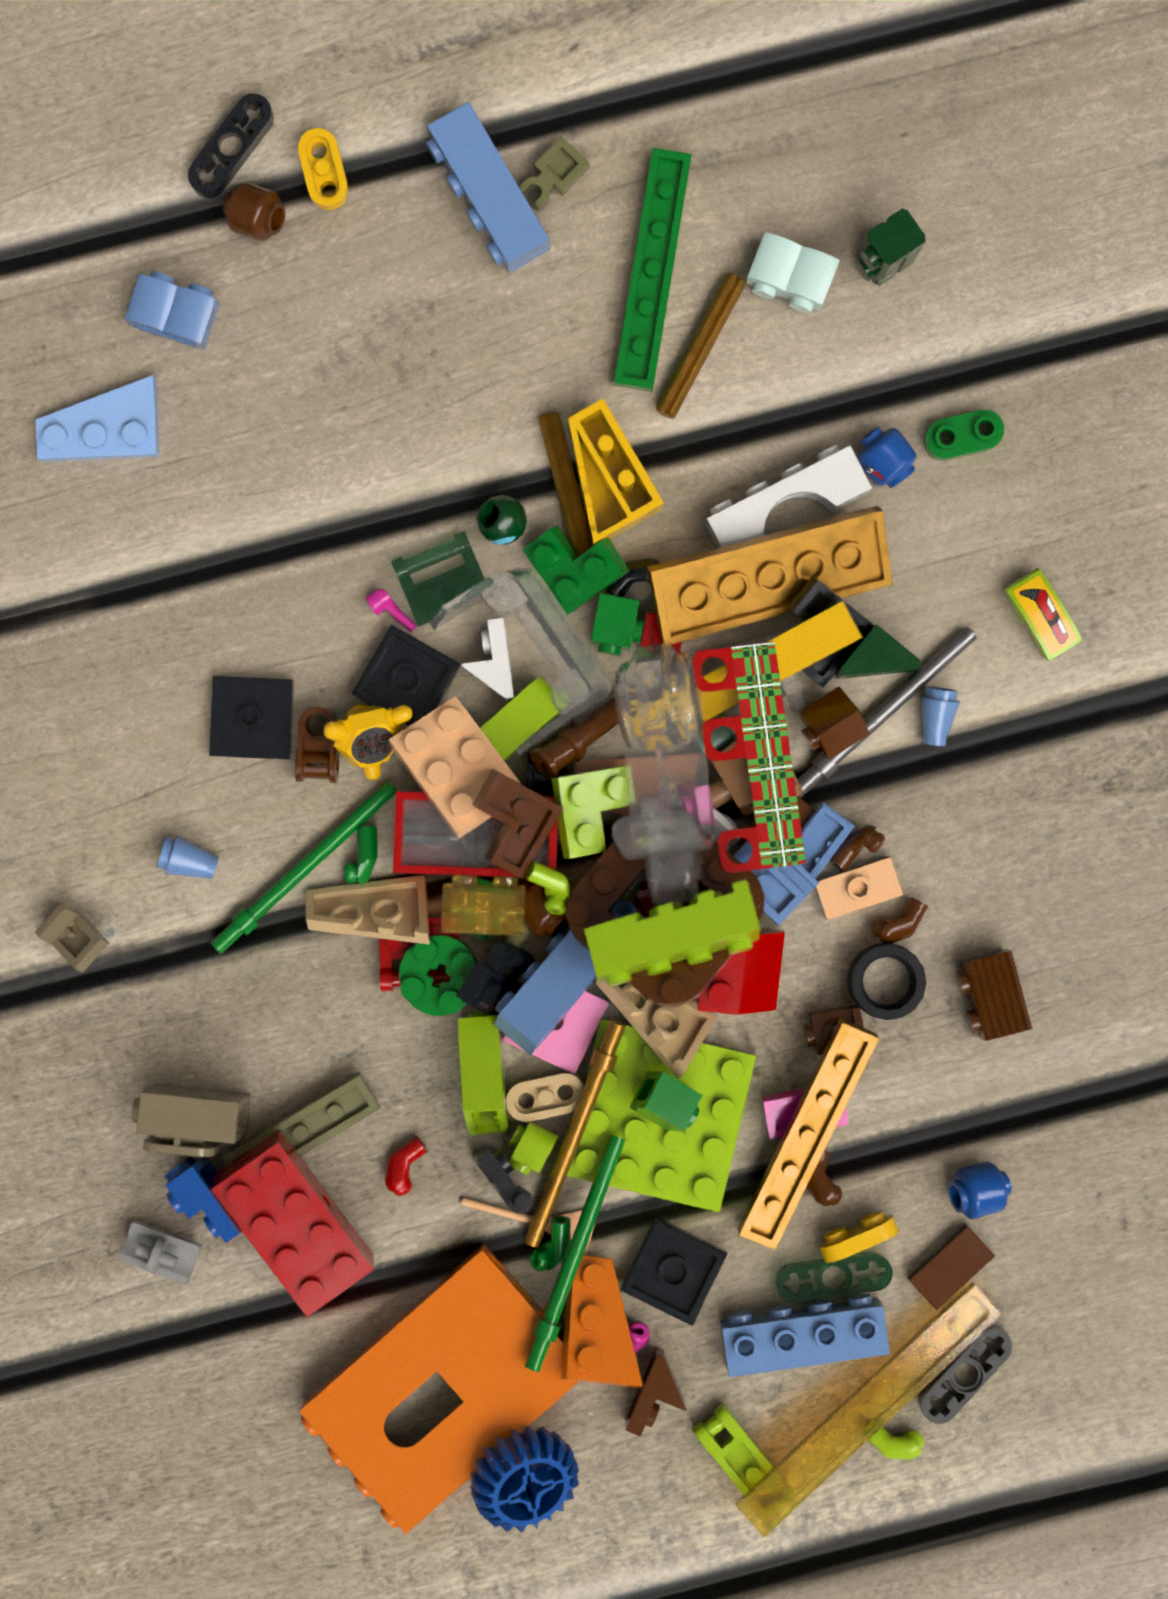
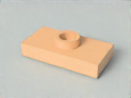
[815,857,903,920]

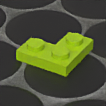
[551,765,637,859]

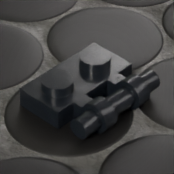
[455,941,536,1015]
[471,1146,533,1213]

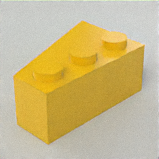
[568,398,664,546]

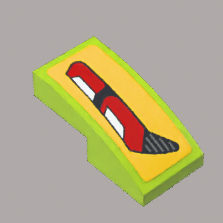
[1004,568,1083,661]

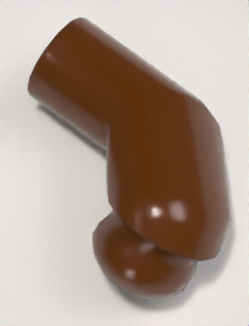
[829,825,885,872]
[872,897,928,944]

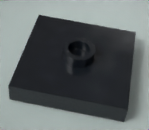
[352,624,461,726]
[209,676,294,760]
[620,1216,728,1326]

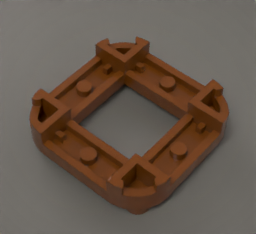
[566,807,765,1007]

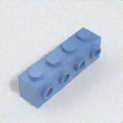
[720,1294,890,1377]

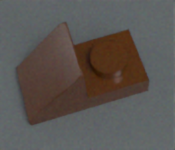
[625,1347,687,1437]

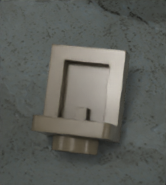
[35,904,109,973]

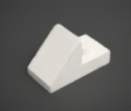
[461,618,515,701]

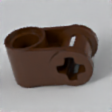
[295,707,339,784]

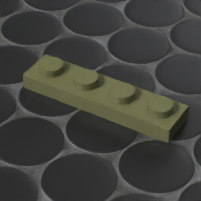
[220,1072,380,1167]

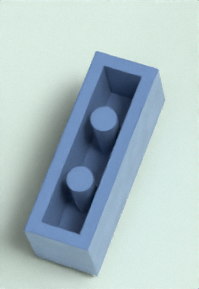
[494,930,596,1055]

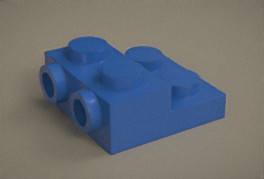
[164,1156,242,1243]

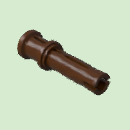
[531,688,641,781]

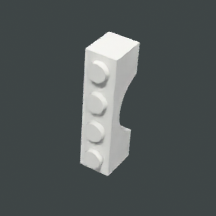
[705,445,872,548]

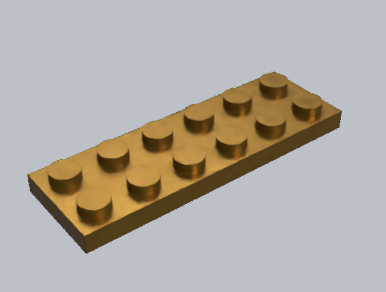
[647,506,893,646]

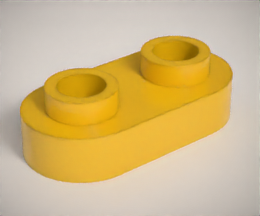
[298,128,349,210]
[819,1211,899,1263]

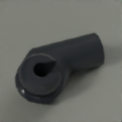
[606,557,660,597]

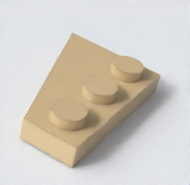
[306,875,430,944]
[596,980,717,1079]

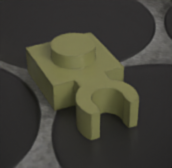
[520,136,590,211]

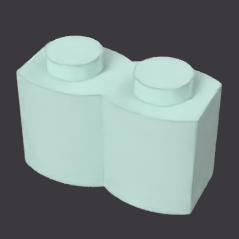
[746,232,840,314]

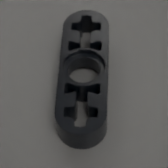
[188,94,274,198]

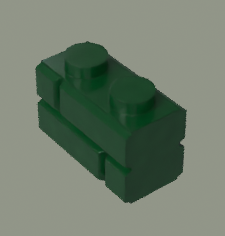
[855,208,926,286]

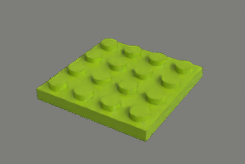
[567,1018,756,1212]

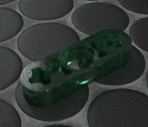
[775,1251,893,1303]

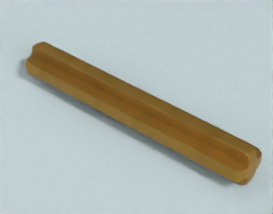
[656,273,745,419]
[539,412,593,557]

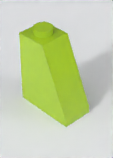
[457,1012,509,1136]

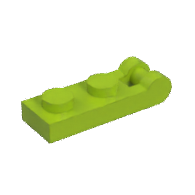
[691,1403,795,1520]

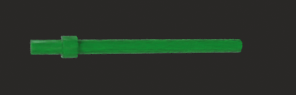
[210,780,397,954]
[525,1134,625,1372]

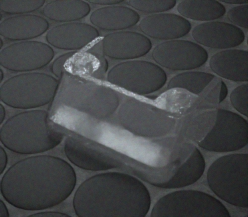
[430,566,612,757]

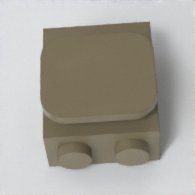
[132,1084,251,1157]

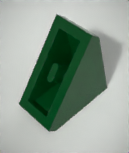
[836,624,922,679]

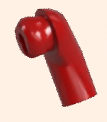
[384,1136,428,1196]

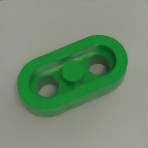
[924,410,1004,461]

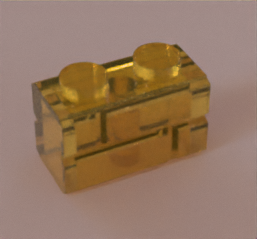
[441,875,526,936]

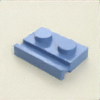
[733,841,819,926]

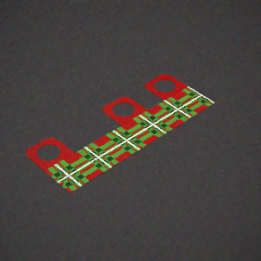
[693,642,806,873]

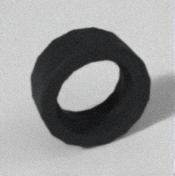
[847,943,927,1020]

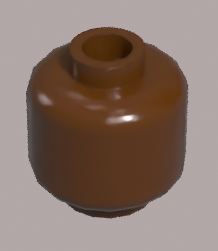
[223,182,286,241]
[513,880,568,937]

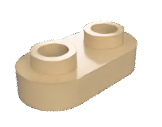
[506,1072,585,1122]

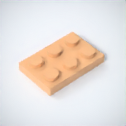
[389,696,521,839]

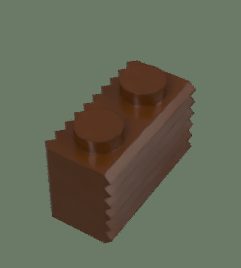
[956,949,1032,1041]

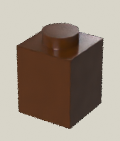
[799,686,870,760]

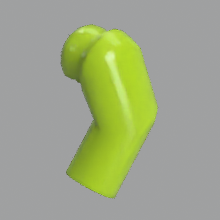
[525,861,571,915]
[862,1420,924,1460]

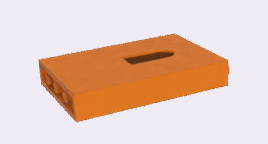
[299,1243,578,1534]

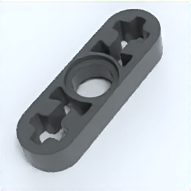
[918,1324,1012,1424]

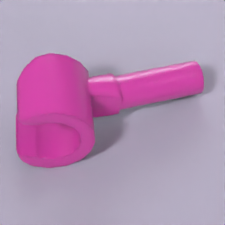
[366,589,418,632]

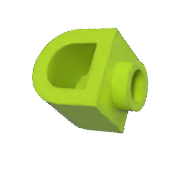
[508,1121,559,1175]

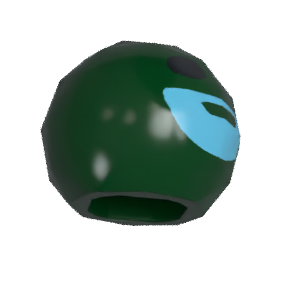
[476,495,528,545]

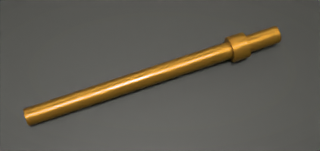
[524,1020,626,1248]

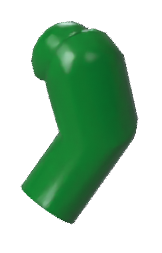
[344,826,378,885]
[530,1216,571,1271]

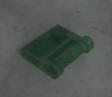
[391,531,492,628]

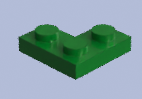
[523,525,630,616]

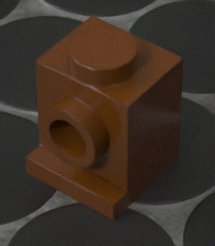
[803,1005,864,1055]

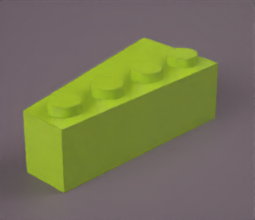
[584,879,760,986]

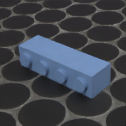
[426,102,550,273]

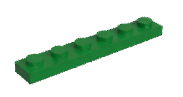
[614,148,692,392]

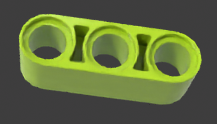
[480,676,568,762]

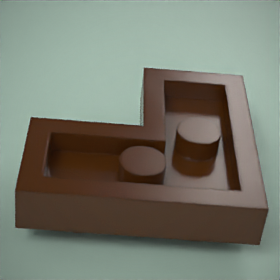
[472,768,563,879]

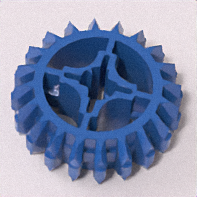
[470,1425,579,1533]

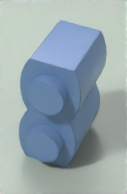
[125,271,220,350]

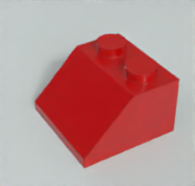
[696,928,785,1015]

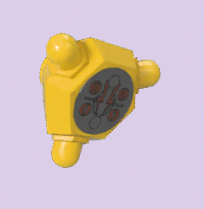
[323,705,413,780]

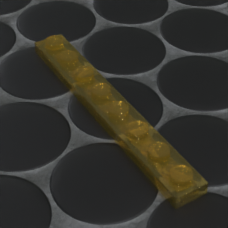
[735,1282,1002,1538]

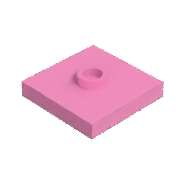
[502,991,609,1075]

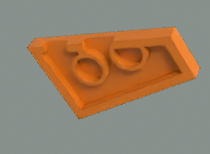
[561,1256,643,1388]

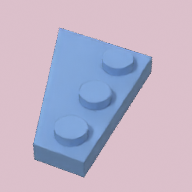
[36,375,159,462]

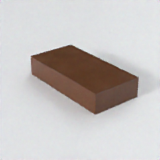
[907,1224,995,1310]

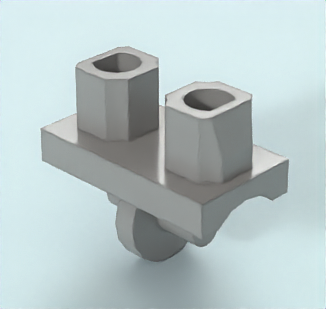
[118,1220,202,1285]

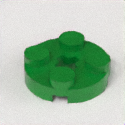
[399,934,477,1016]

